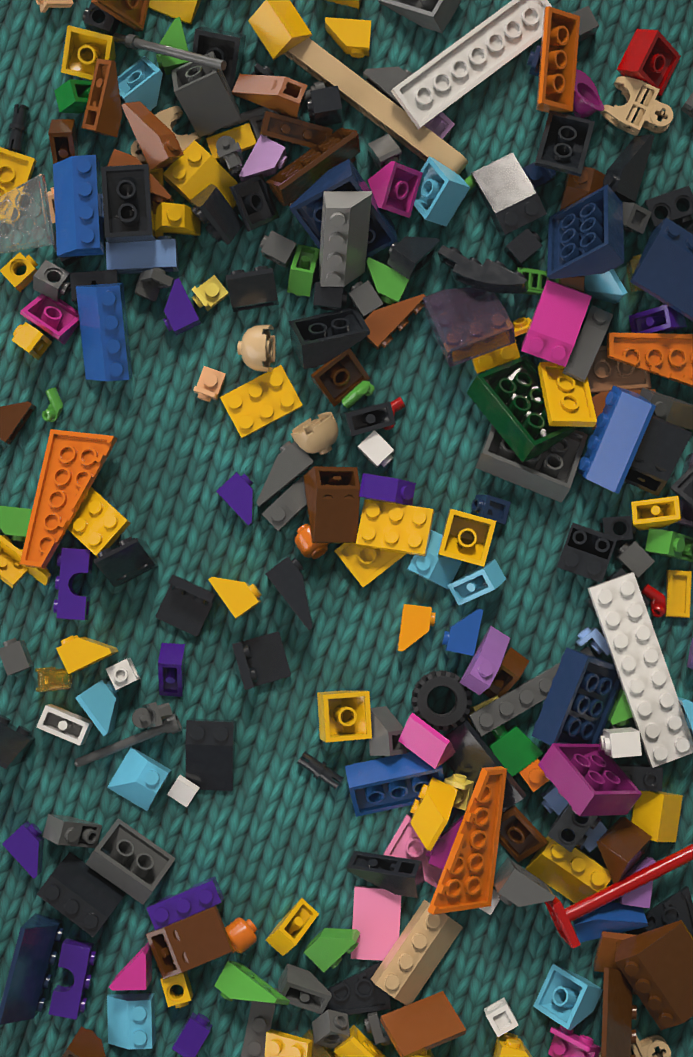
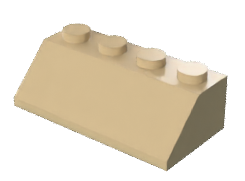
[371,899,463,1005]

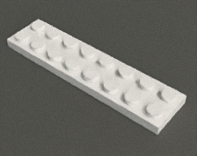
[391,0,552,129]
[587,572,693,768]

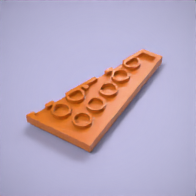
[607,333,693,388]
[20,429,117,569]
[428,766,507,915]

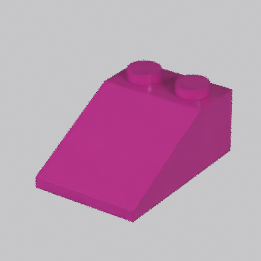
[521,279,592,367]

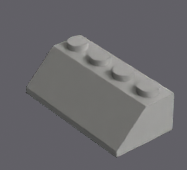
[318,191,372,287]

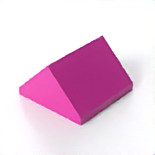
[367,161,423,218]
[20,294,80,345]
[398,713,455,769]
[109,942,152,991]

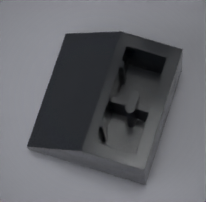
[190,184,244,245]
[226,266,279,312]
[557,522,618,583]

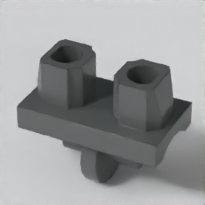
[216,136,244,177]
[132,702,173,729]

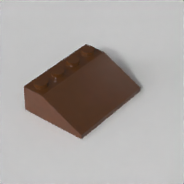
[266,128,360,207]
[615,920,693,1030]
[601,967,637,1057]

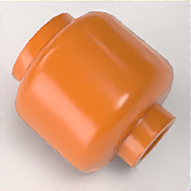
[294,523,329,559]
[225,917,258,954]

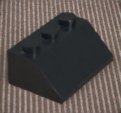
[36,852,126,938]

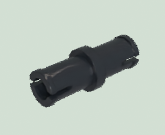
[7,104,29,153]
[297,751,344,790]

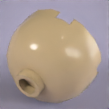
[237,325,276,372]
[291,412,338,455]

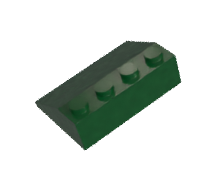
[467,355,579,462]

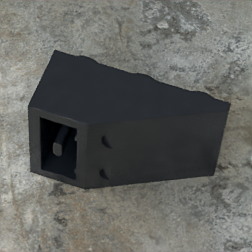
[624,415,692,496]
[94,536,158,587]

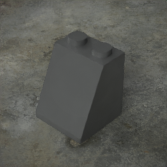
[171,51,241,138]

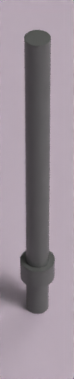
[113,33,227,70]

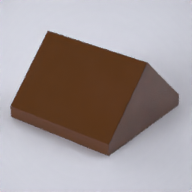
[311,348,370,407]
[499,805,548,862]
[597,817,652,883]

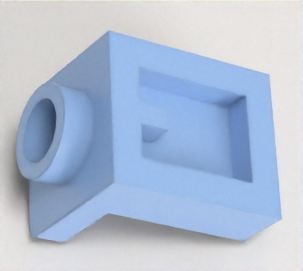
[576,627,610,656]

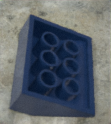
[290,159,398,258]
[547,184,624,279]
[630,218,693,321]
[531,647,621,746]
[0,913,64,1025]

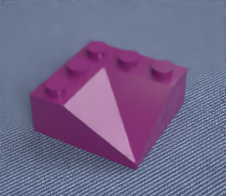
[538,743,642,816]

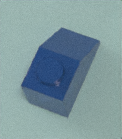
[442,609,483,656]

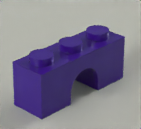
[53,548,93,620]
[146,876,224,930]
[49,938,97,1020]

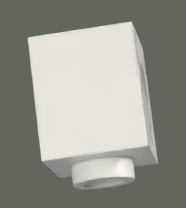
[358,430,394,468]
[106,658,141,690]
[484,998,519,1037]

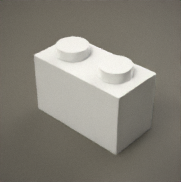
[36,704,93,746]
[600,727,642,758]

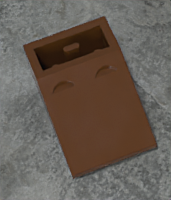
[303,466,360,543]
[146,905,234,979]

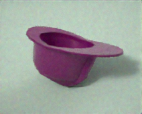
[572,69,605,119]

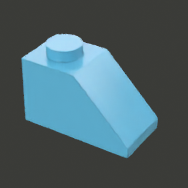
[447,559,506,605]

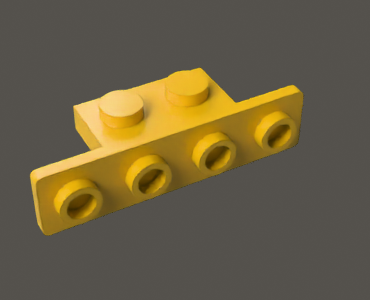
[443,318,531,374]
[0,535,51,588]

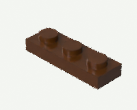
[260,111,333,148]

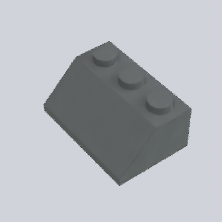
[86,818,176,905]
[494,857,555,907]

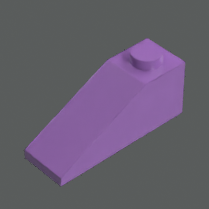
[459,626,510,695]

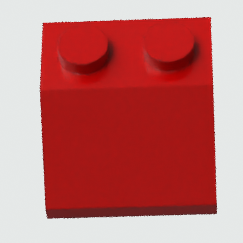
[617,29,681,96]

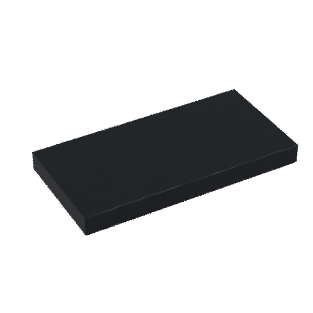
[444,721,526,812]

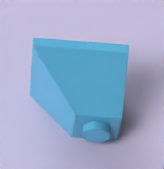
[117,56,163,111]
[584,269,628,304]
[407,530,462,590]
[75,679,119,736]
[107,747,172,811]
[533,963,603,1030]

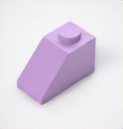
[239,135,288,182]

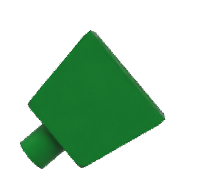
[488,724,544,777]

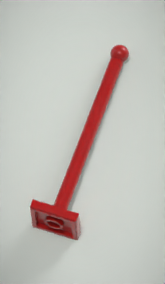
[544,844,693,949]

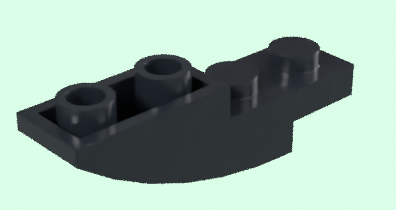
[438,245,529,294]

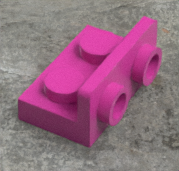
[548,1025,601,1057]

